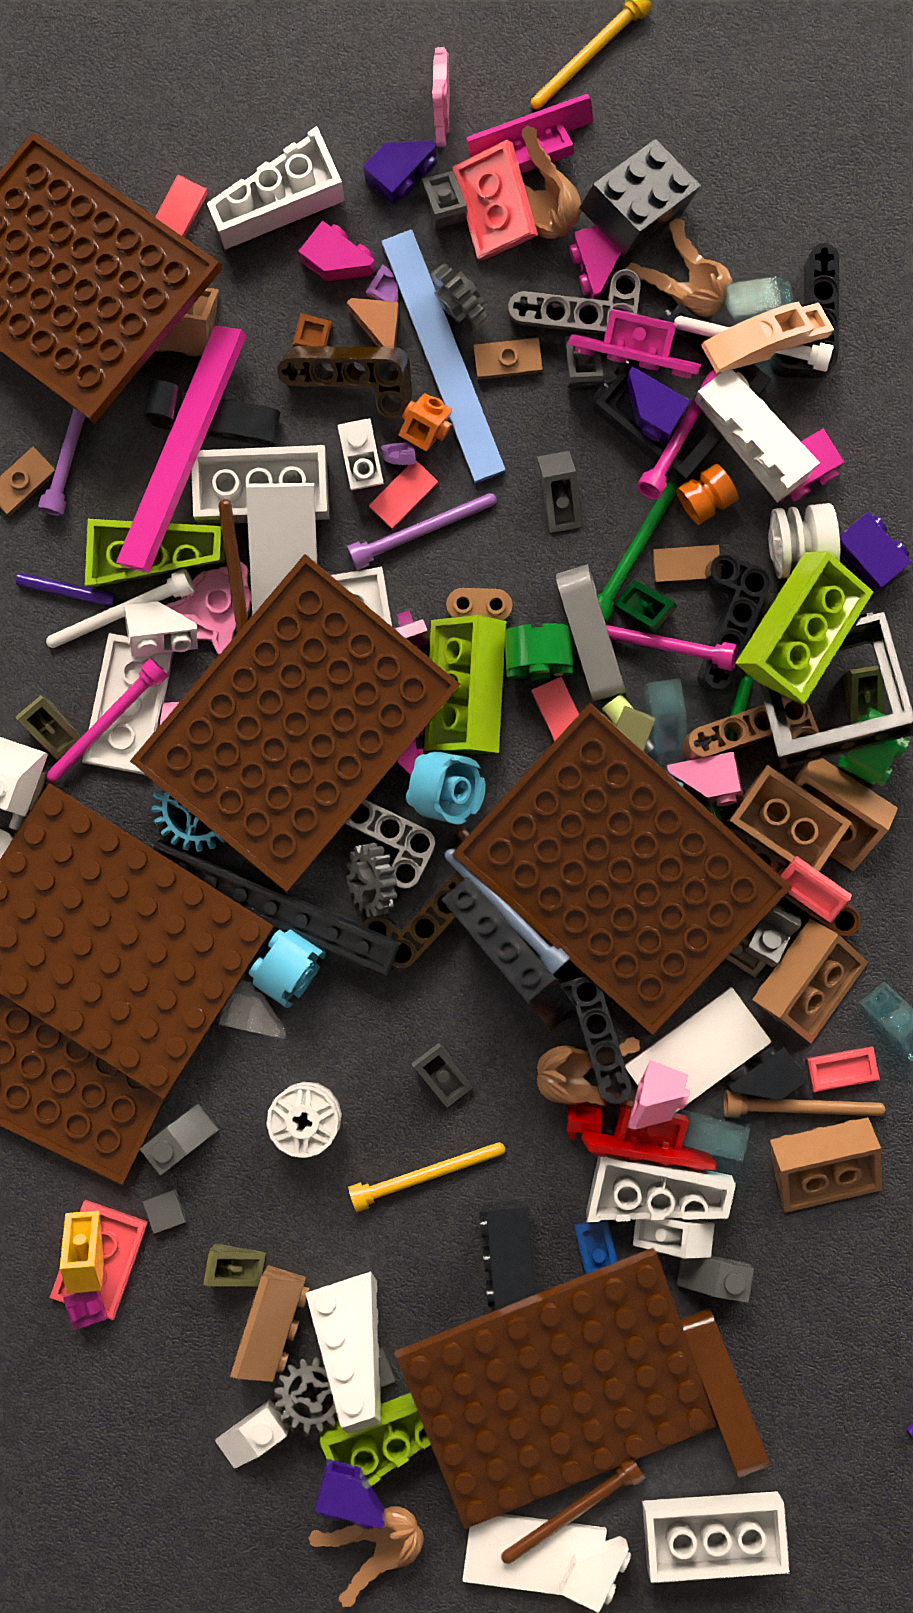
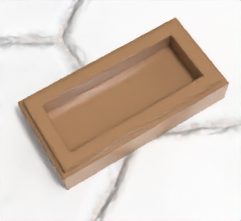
[652,545,722,584]

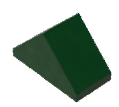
[614,580,677,635]

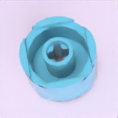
[406,752,486,824]
[249,930,325,1008]

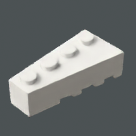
[207,126,345,249]
[694,370,820,503]
[586,1154,736,1222]
[306,1272,381,1434]

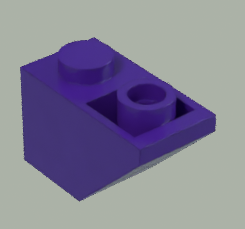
[363,141,437,204]
[315,1459,384,1529]

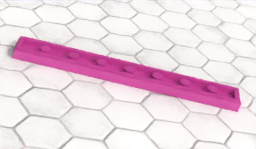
[116,326,247,573]

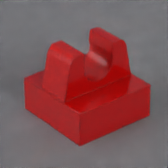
[567,1103,602,1140]

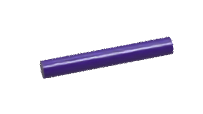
[16,572,116,607]

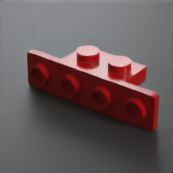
[581,1105,717,1172]

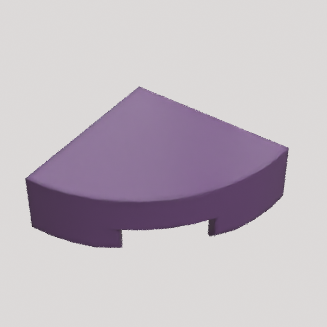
[366,264,399,302]
[381,442,416,465]

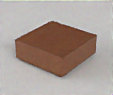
[292,313,333,347]

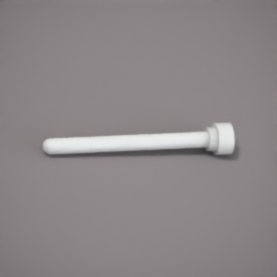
[674,316,833,372]
[46,568,195,648]

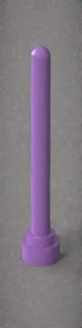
[37,408,85,516]
[346,493,497,571]

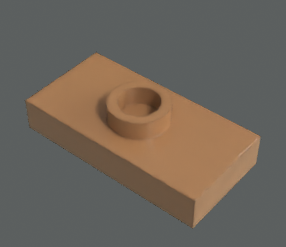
[474,338,543,380]
[0,446,55,517]

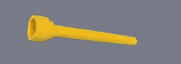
[530,0,653,110]
[348,1142,505,1213]

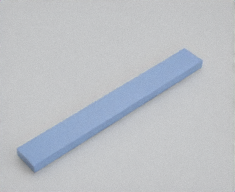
[381,229,505,484]

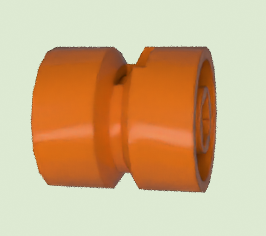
[676,464,739,525]

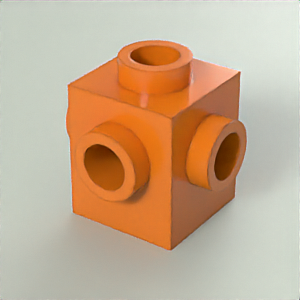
[399,393,453,452]

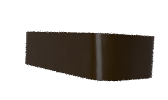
[277,346,412,419]
[363,871,464,969]

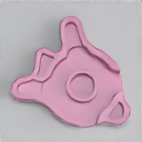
[433,47,450,147]
[165,562,252,655]

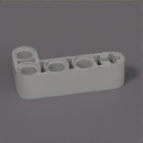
[508,269,640,335]
[556,564,626,702]
[344,799,435,889]

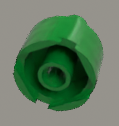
[505,623,574,681]
[837,707,909,786]

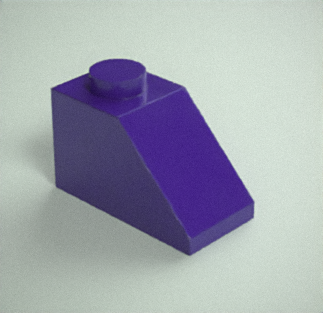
[626,366,690,442]

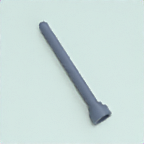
[445,849,570,975]

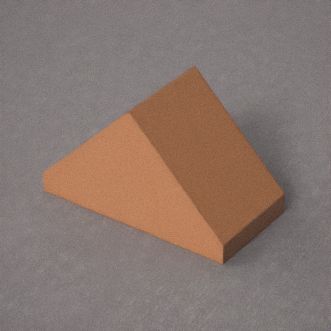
[347,298,399,347]

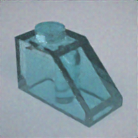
[644,678,687,753]
[679,1109,751,1162]

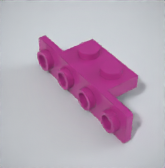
[466,94,594,173]
[568,309,701,378]

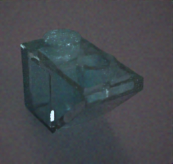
[726,276,795,321]
[859,981,913,1062]

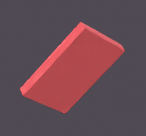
[452,140,538,261]
[50,1200,149,1320]

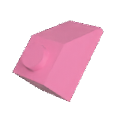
[667,752,744,806]
[628,1060,690,1130]

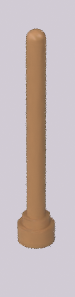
[724,1090,886,1118]

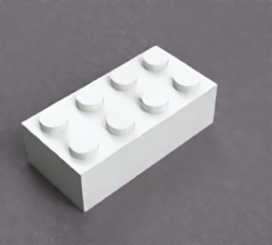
[192,445,329,525]
[642,1491,789,1582]

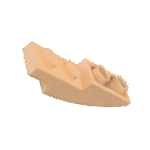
[701,301,834,374]

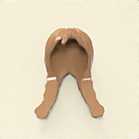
[522,125,581,239]
[625,218,734,317]
[537,1037,641,1110]
[308,1506,424,1607]

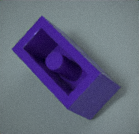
[840,512,912,593]

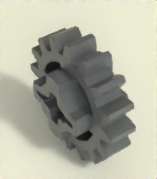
[431,264,488,331]
[346,843,397,917]
[274,1358,339,1436]

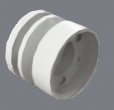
[768,503,840,579]
[267,1082,342,1158]

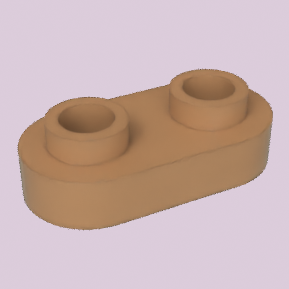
[446,588,512,621]

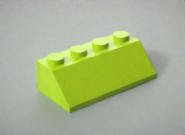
[735,551,873,704]
[424,615,506,754]

